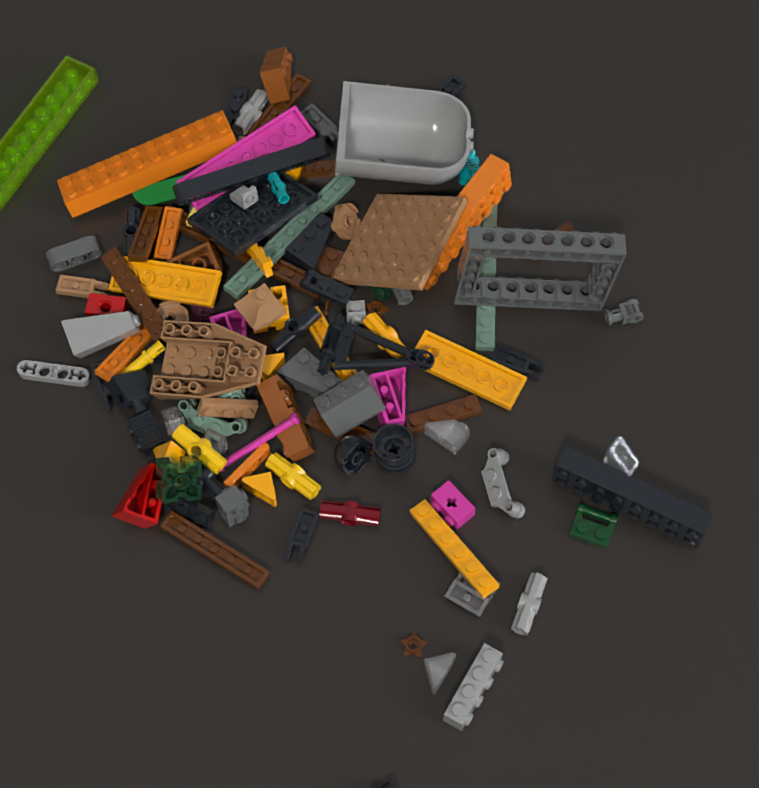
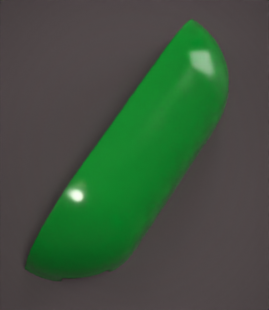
[133,174,187,206]

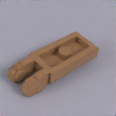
[55,275,110,298]

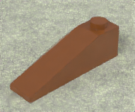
[165,241,223,275]

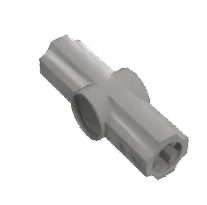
[232,89,268,136]
[511,573,548,635]

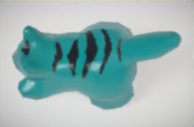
[458,149,480,186]

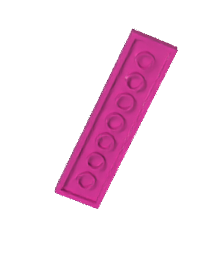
[176,105,316,211]

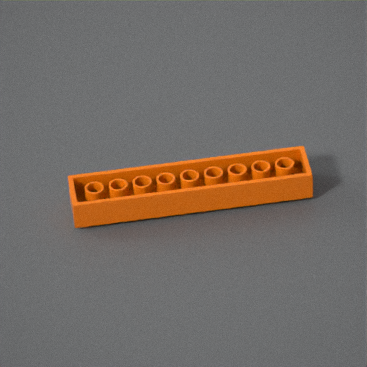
[57,110,237,218]

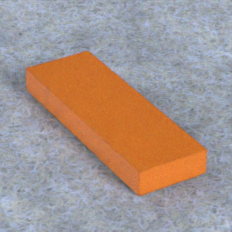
[153,206,184,261]
[224,442,271,488]

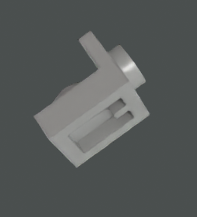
[230,185,258,209]
[346,300,366,325]

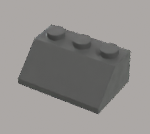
[313,370,386,438]

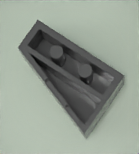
[277,348,343,398]

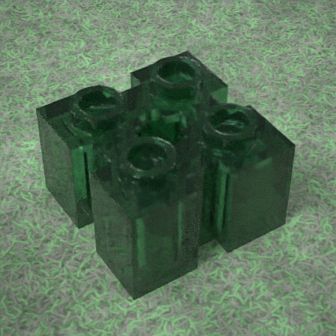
[156,455,202,503]

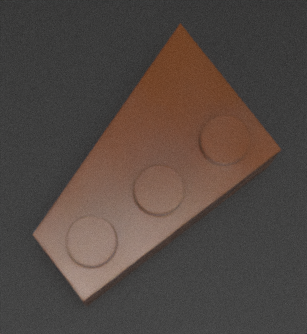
[260,47,293,104]

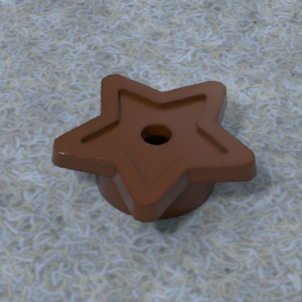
[365,299,389,319]
[400,632,427,658]

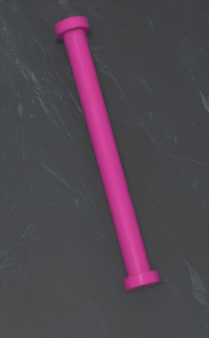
[221,413,300,472]

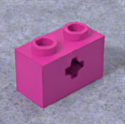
[430,480,475,530]

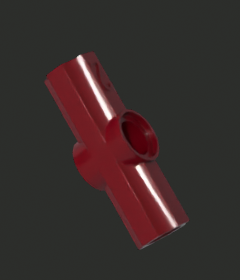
[319,500,381,527]

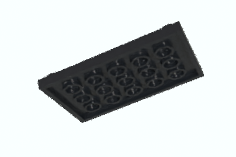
[187,173,318,258]

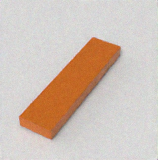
[95,322,152,382]

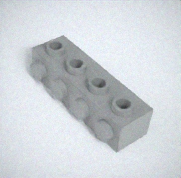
[443,643,504,731]

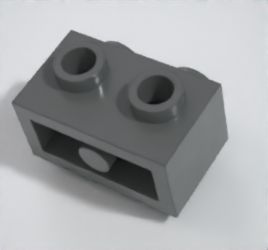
[215,485,250,527]

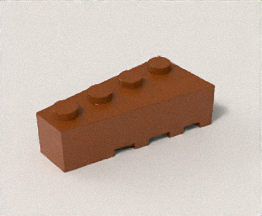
[256,374,316,462]

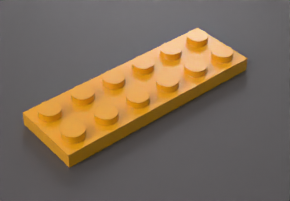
[108,256,222,308]
[415,330,527,411]

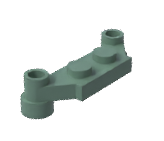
[178,399,249,441]

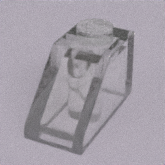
[424,419,470,455]

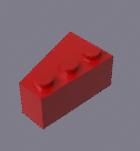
[111,463,168,529]

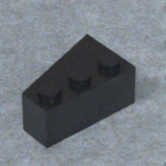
[285,212,335,271]

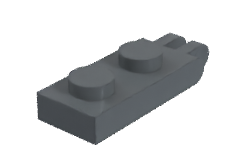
[300,103,338,143]

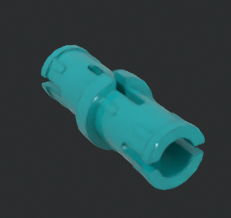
[268,172,290,204]

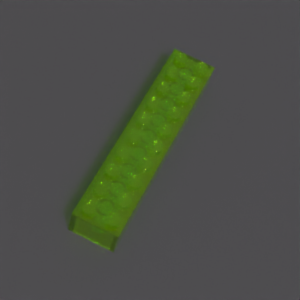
[0,55,99,210]

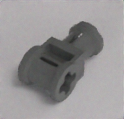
[604,299,644,326]

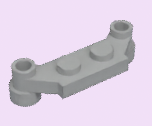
[481,448,525,518]

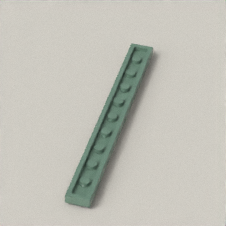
[223,175,355,300]
[476,204,497,351]

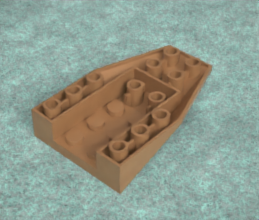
[150,320,267,400]

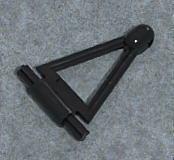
[317,313,435,376]

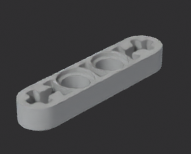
[17,360,91,387]

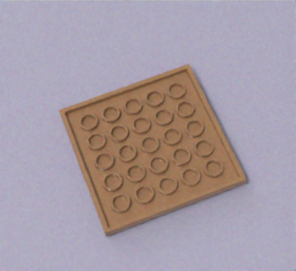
[332,194,468,291]

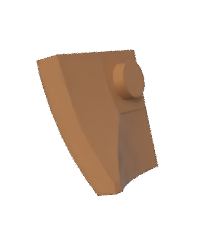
[234,283,287,331]

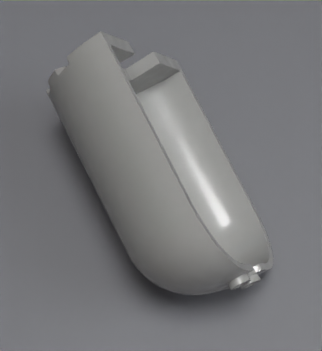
[335,81,474,185]

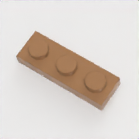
[197,397,259,419]

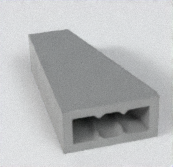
[61,311,141,359]

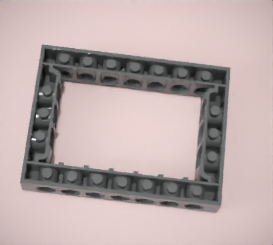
[453,226,627,311]

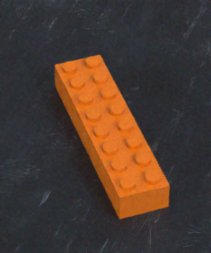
[423,154,512,291]

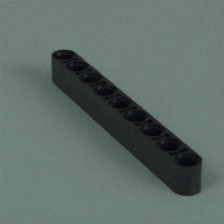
[172,137,331,206]

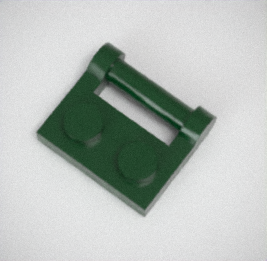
[569,502,618,549]

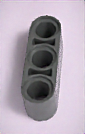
[46,236,102,272]

